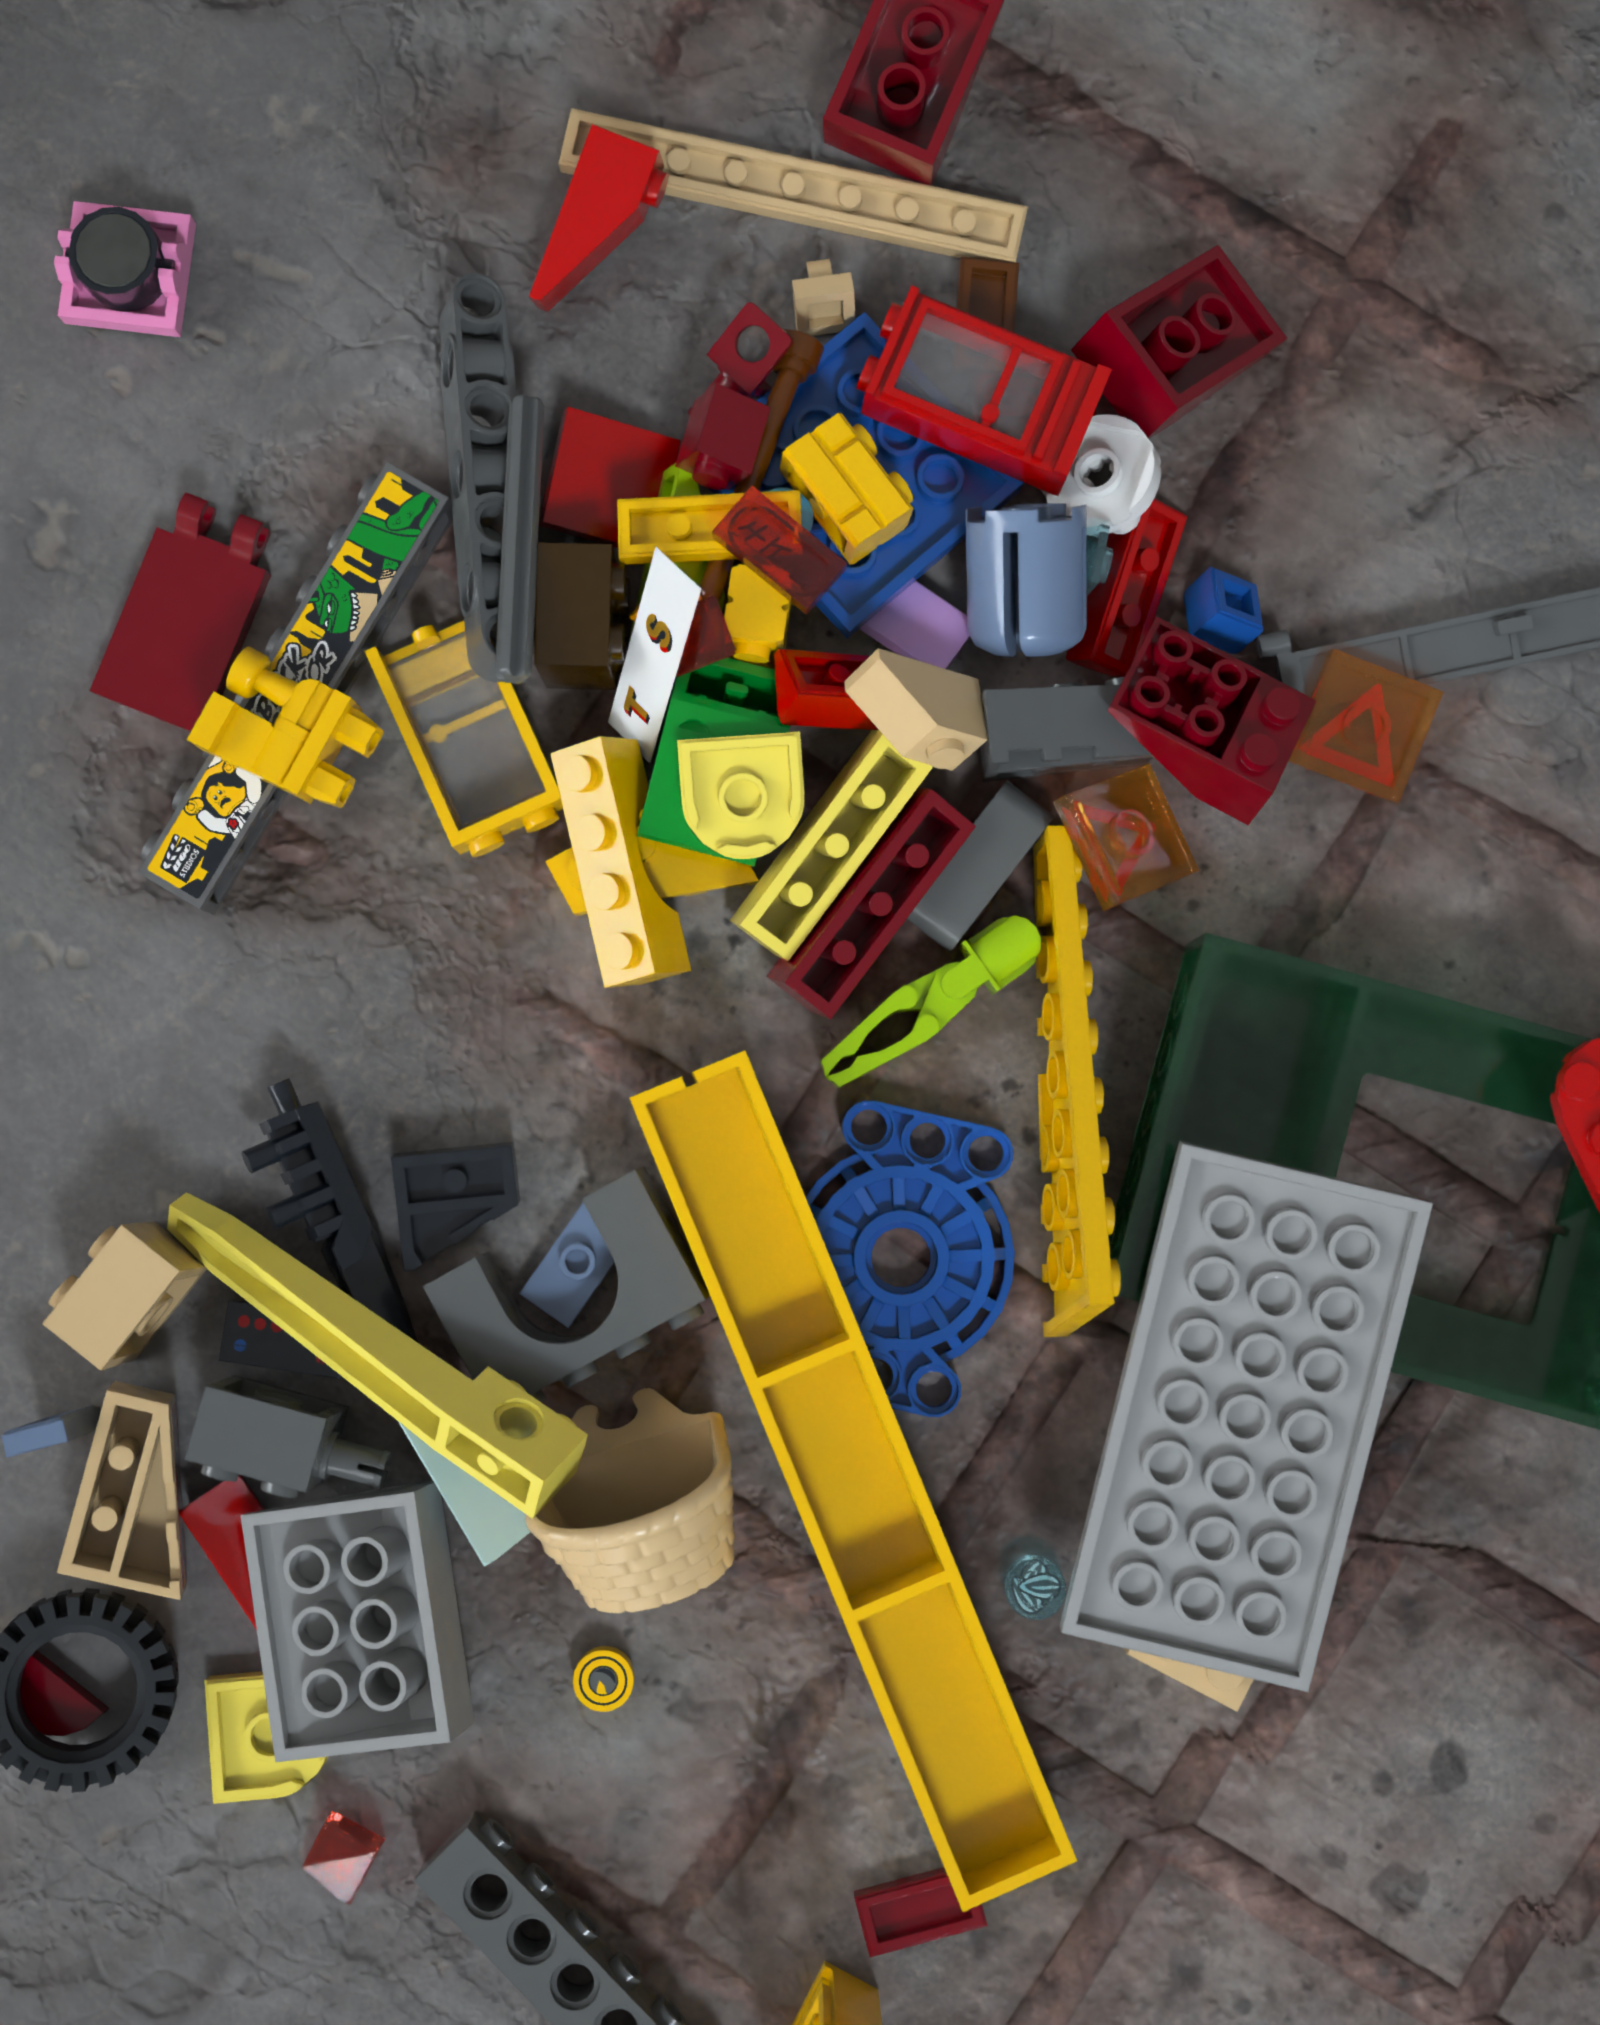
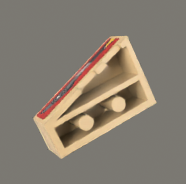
[57,1381,187,1600]

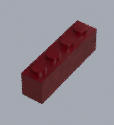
[766,788,976,1020]

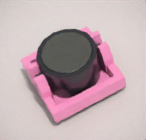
[54,201,196,337]

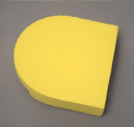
[677,732,804,859]
[204,1671,329,1804]

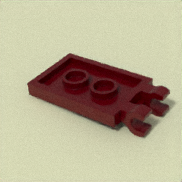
[90,492,271,733]

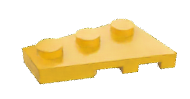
[545,809,759,916]

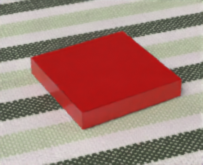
[539,406,680,548]

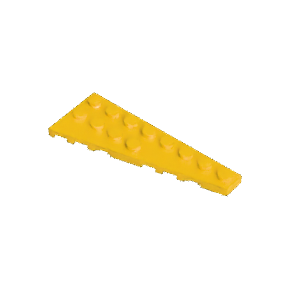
[1033,826,1121,1337]

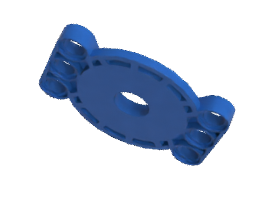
[806,1101,1015,1417]

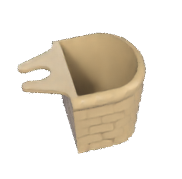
[524,1388,735,1613]

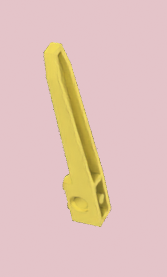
[167,1192,588,1519]

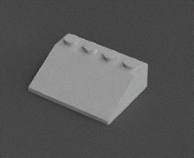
[241,1481,475,1762]

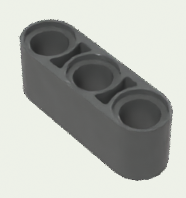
[907,780,1055,952]

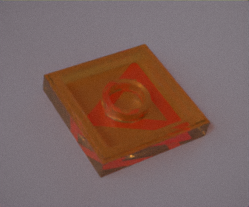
[1288,649,1444,804]
[1053,763,1199,912]

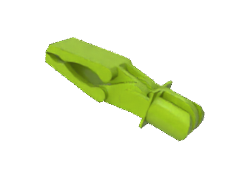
[820,915,1041,1088]

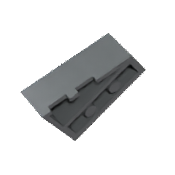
[978,677,1159,782]

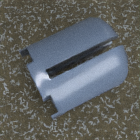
[965,503,1087,657]

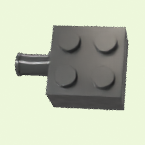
[184,1375,392,1498]

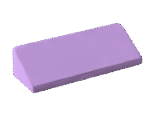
[793,581,970,669]

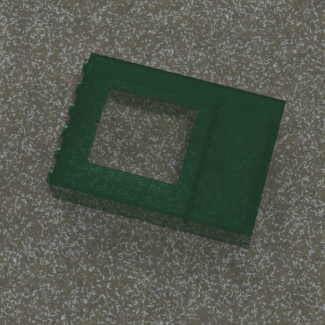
[1108,932,1600,1430]

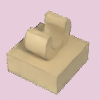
[792,259,855,336]

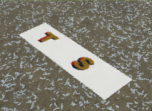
[608,547,701,763]

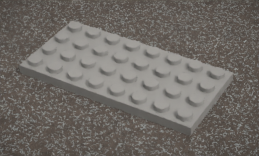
[1060,1141,1433,1692]

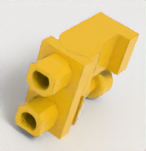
[187,646,384,808]

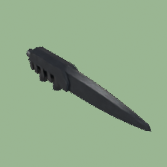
[241,1078,418,1343]

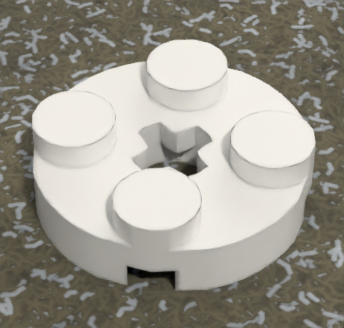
[1042,414,1161,536]

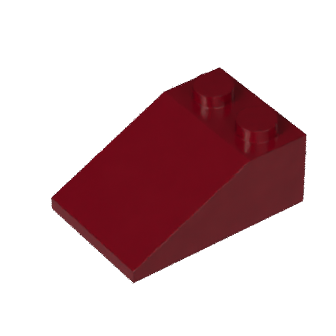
[823,0,1004,186]
[1071,245,1288,439]

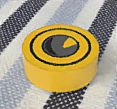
[573,1646,635,1712]

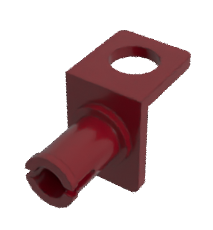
[687,302,793,415]

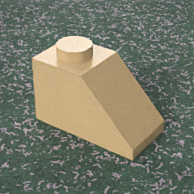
[844,648,988,771]

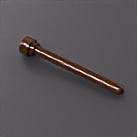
[699,329,824,606]

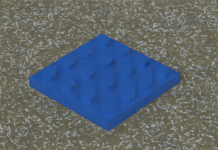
[709,312,1024,639]

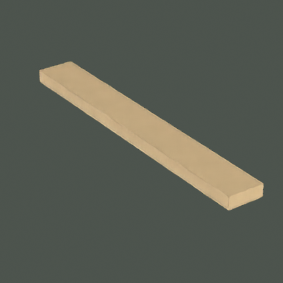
[559,108,1028,262]

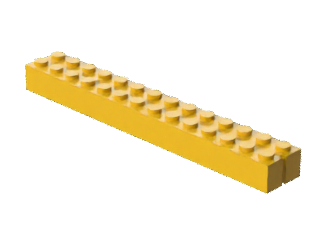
[629,1050,1077,1912]

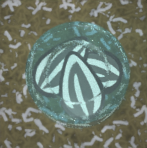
[1004,1555,1066,1620]

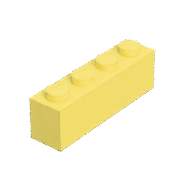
[729,730,933,961]

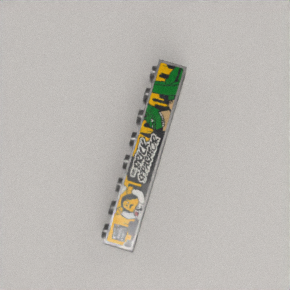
[138,462,453,915]

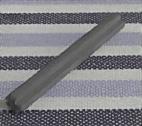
[495,394,544,684]

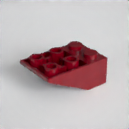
[1107,616,1317,825]

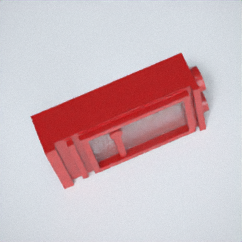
[856,285,1112,496]

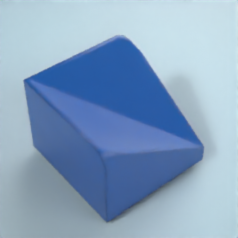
[1184,567,1263,654]

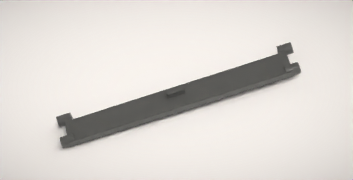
[1255,586,1600,709]

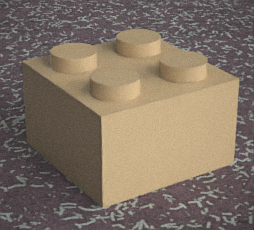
[42,1221,207,1371]

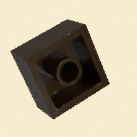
[534,543,631,690]

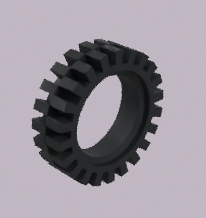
[0,1588,179,1793]

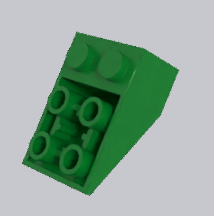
[637,647,791,866]

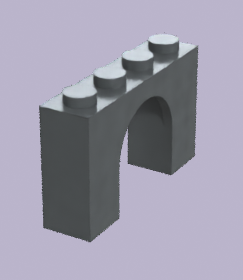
[423,1166,710,1402]

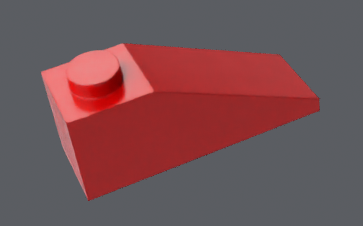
[529,124,669,312]

